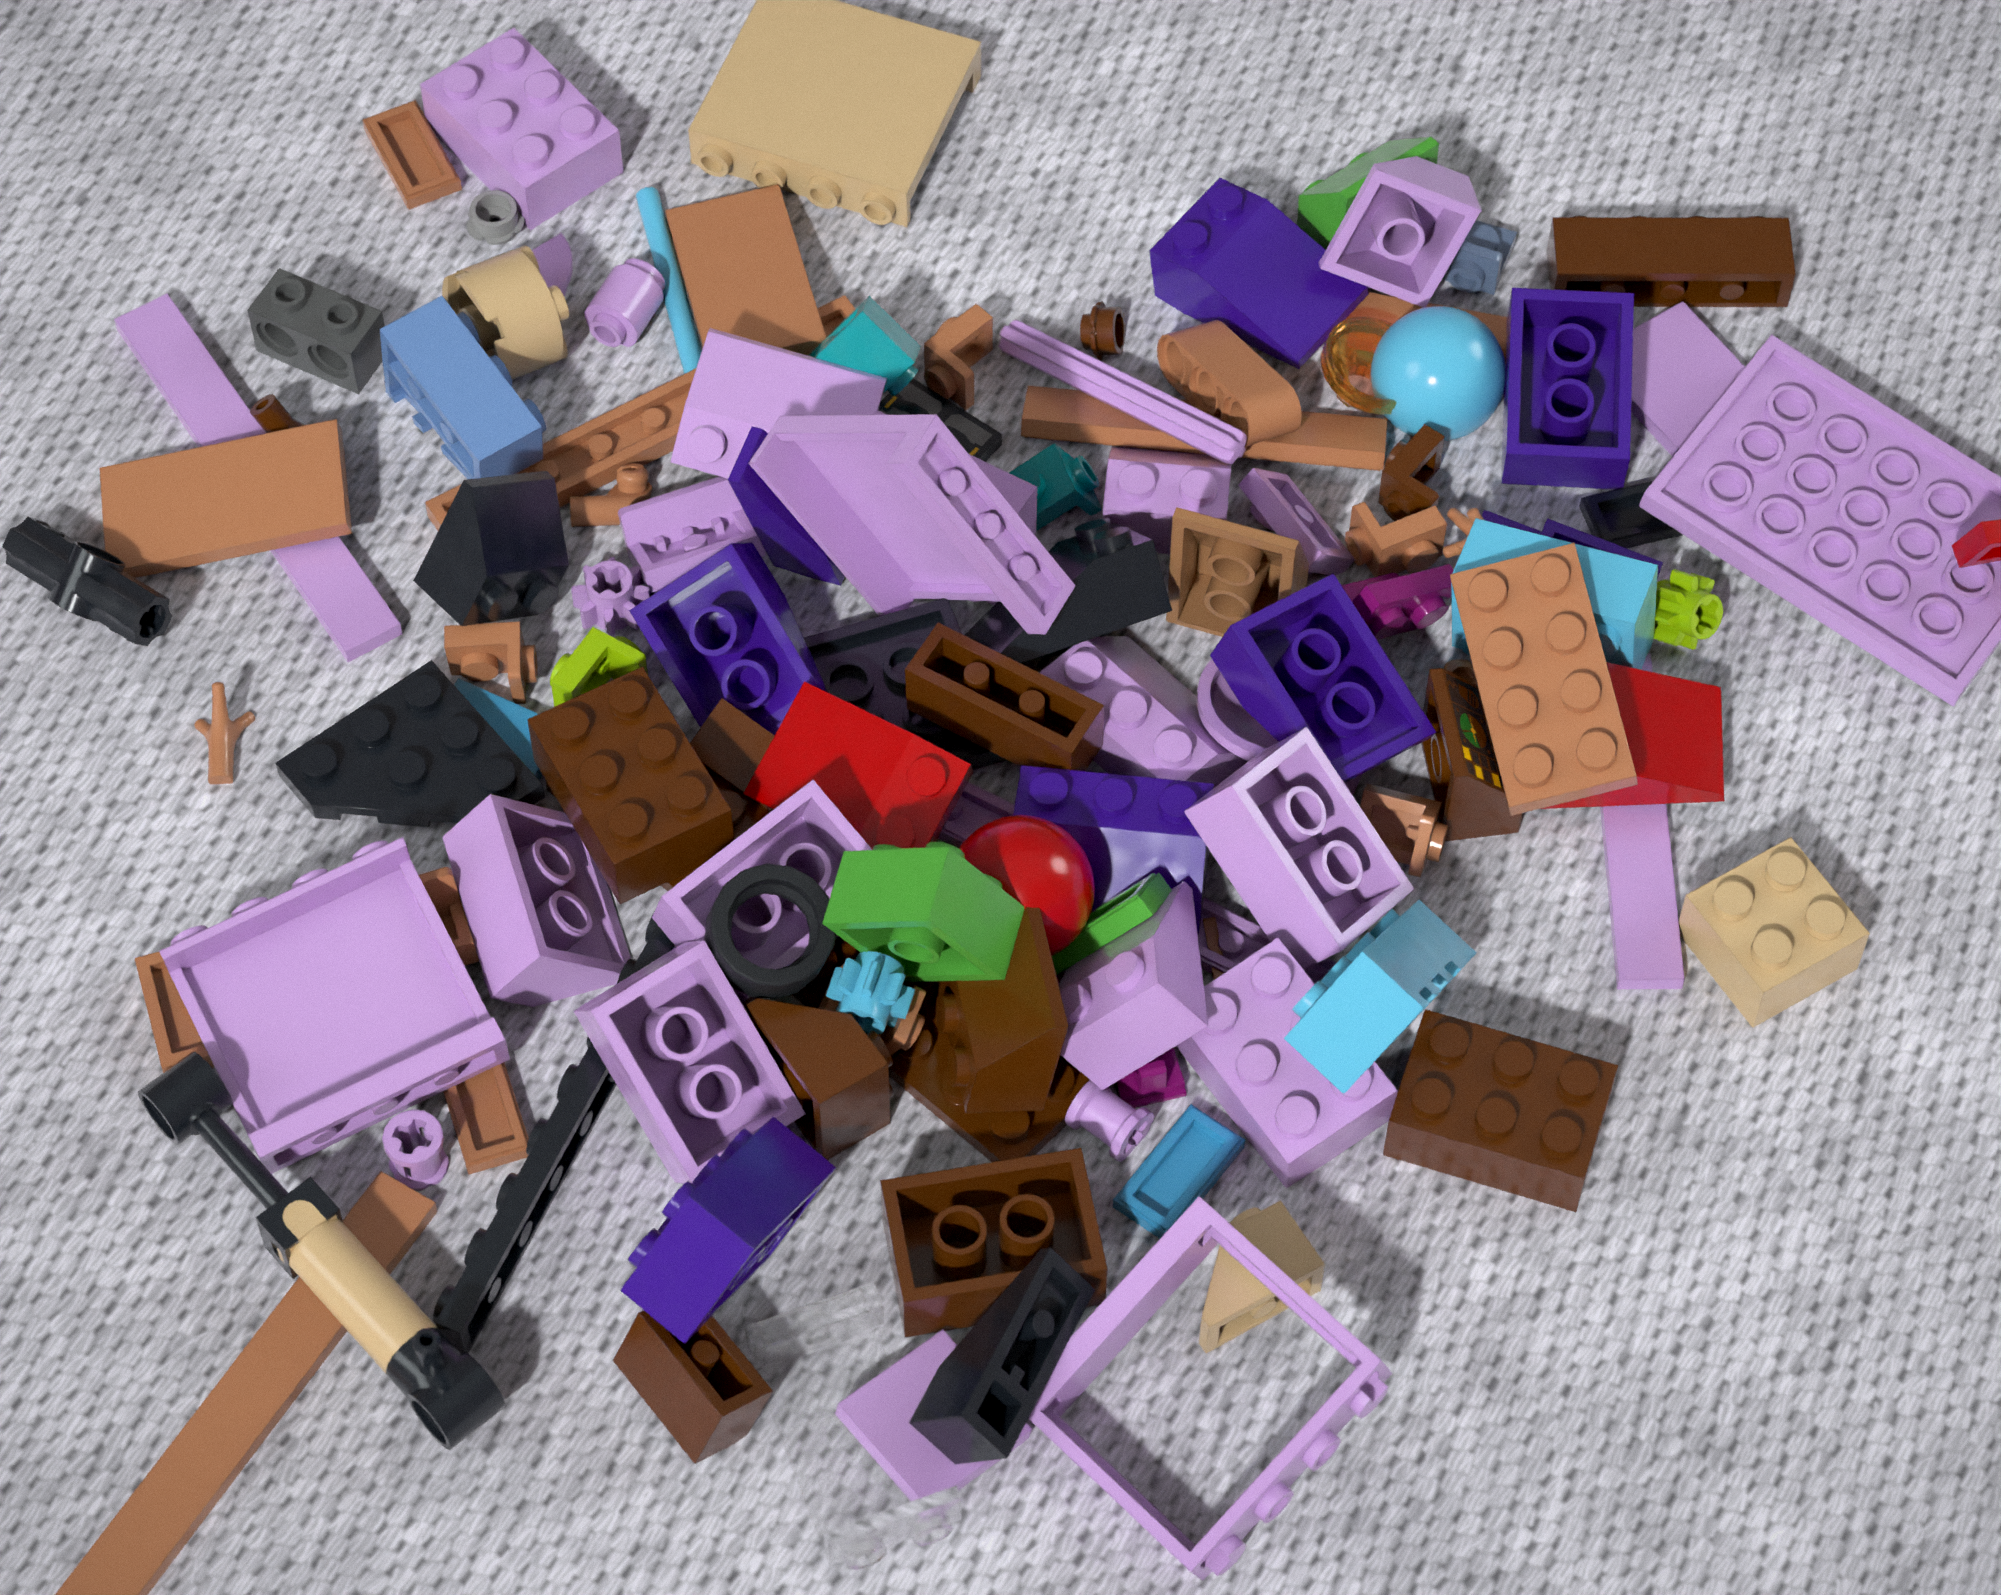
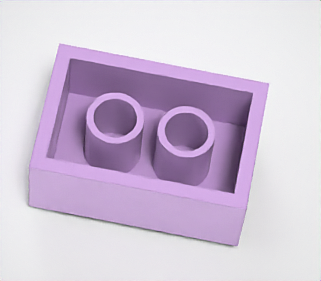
[420,28,623,230]
[1184,727,1414,970]
[652,780,872,1011]
[1176,938,1398,1188]
[574,941,806,1184]

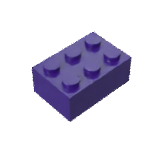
[1501,288,1634,490]
[620,1116,836,1344]

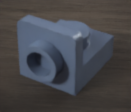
[1442,220,1517,295]

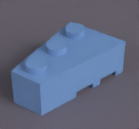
[380,296,546,479]

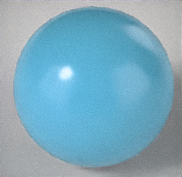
[1371,306,1506,441]

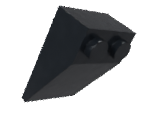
[965,518,1172,663]

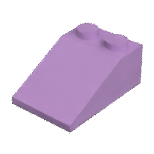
[1058,882,1208,1090]

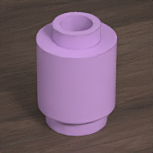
[584,258,665,347]

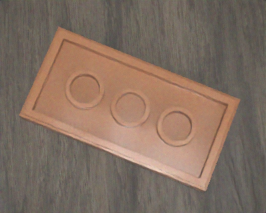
[665,184,826,356]
[99,419,352,578]

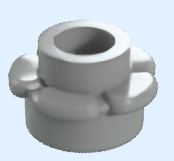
[466,190,524,245]

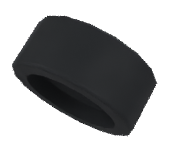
[704,864,836,999]

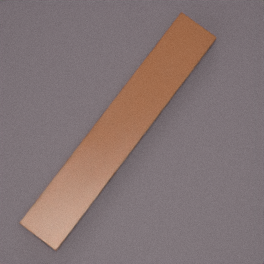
[1021,385,1387,471]

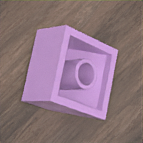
[1319,156,1481,308]
[1102,446,1231,554]

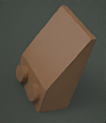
[1166,507,1309,637]

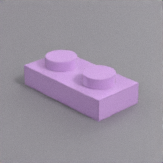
[1238,468,1355,576]

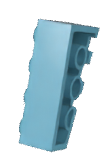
[1284,900,1477,1094]

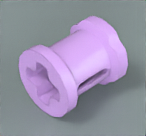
[1065,1080,1154,1162]
[382,1109,449,1191]

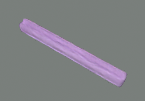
[999,320,1247,464]

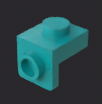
[1009,443,1102,531]

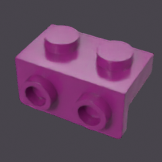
[1342,564,1454,640]

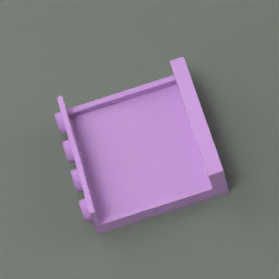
[749,414,1076,635]
[159,837,510,1174]

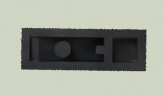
[909,1247,1095,1465]

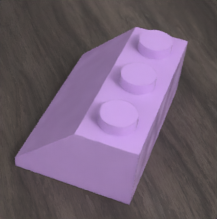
[671,328,887,479]
[1039,636,1248,788]
[442,794,631,1007]

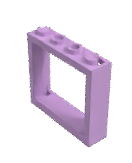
[1028,1196,1392,1580]

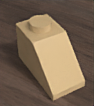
[1199,1200,1325,1354]

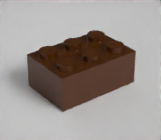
[527,667,734,904]
[1383,1009,1618,1212]
[880,1148,1108,1338]

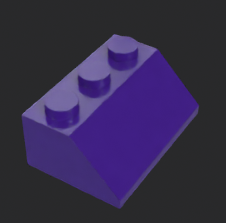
[1013,765,1214,934]

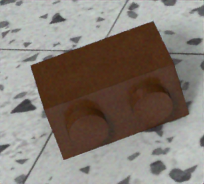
[613,1310,773,1464]

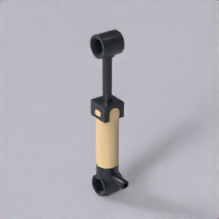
[138,1052,506,1450]

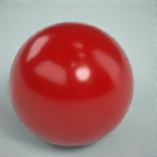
[959,815,1095,956]

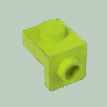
[550,627,648,707]

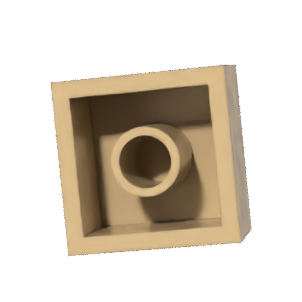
[1678,837,1870,1028]

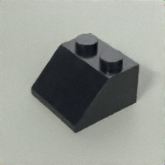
[413,471,569,626]

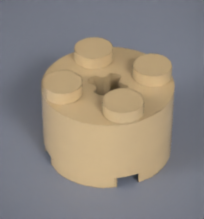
[442,245,569,380]

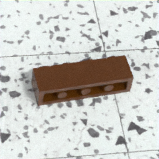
[1547,216,1796,307]

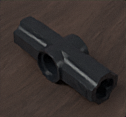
[2,516,173,646]

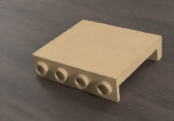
[688,0,981,227]

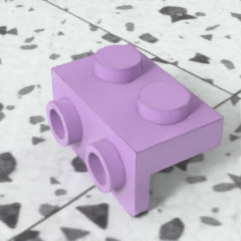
[618,476,766,593]

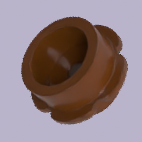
[1080,302,1126,361]

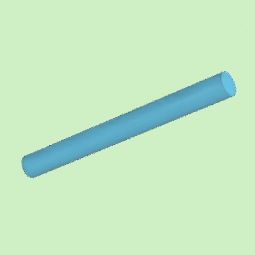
[636,187,702,374]

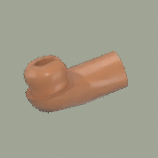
[570,463,653,527]

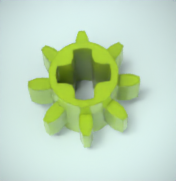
[1654,569,1723,650]

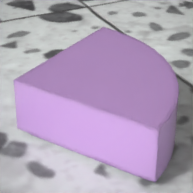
[532,233,573,295]

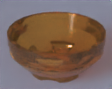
[1320,317,1397,415]

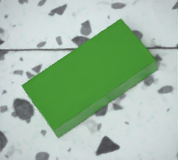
[1052,873,1172,975]

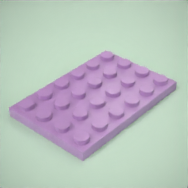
[1639,335,2001,707]

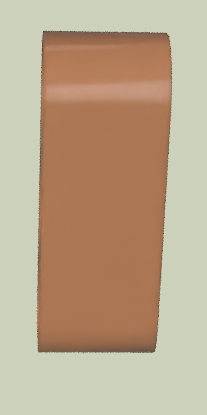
[1157,320,1301,447]

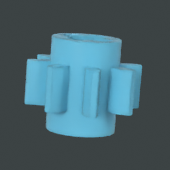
[826,951,915,1034]

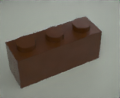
[905,622,1104,771]

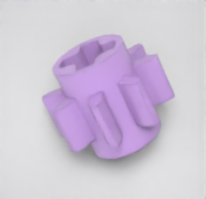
[571,557,650,637]

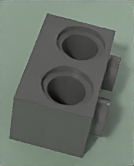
[247,268,385,394]

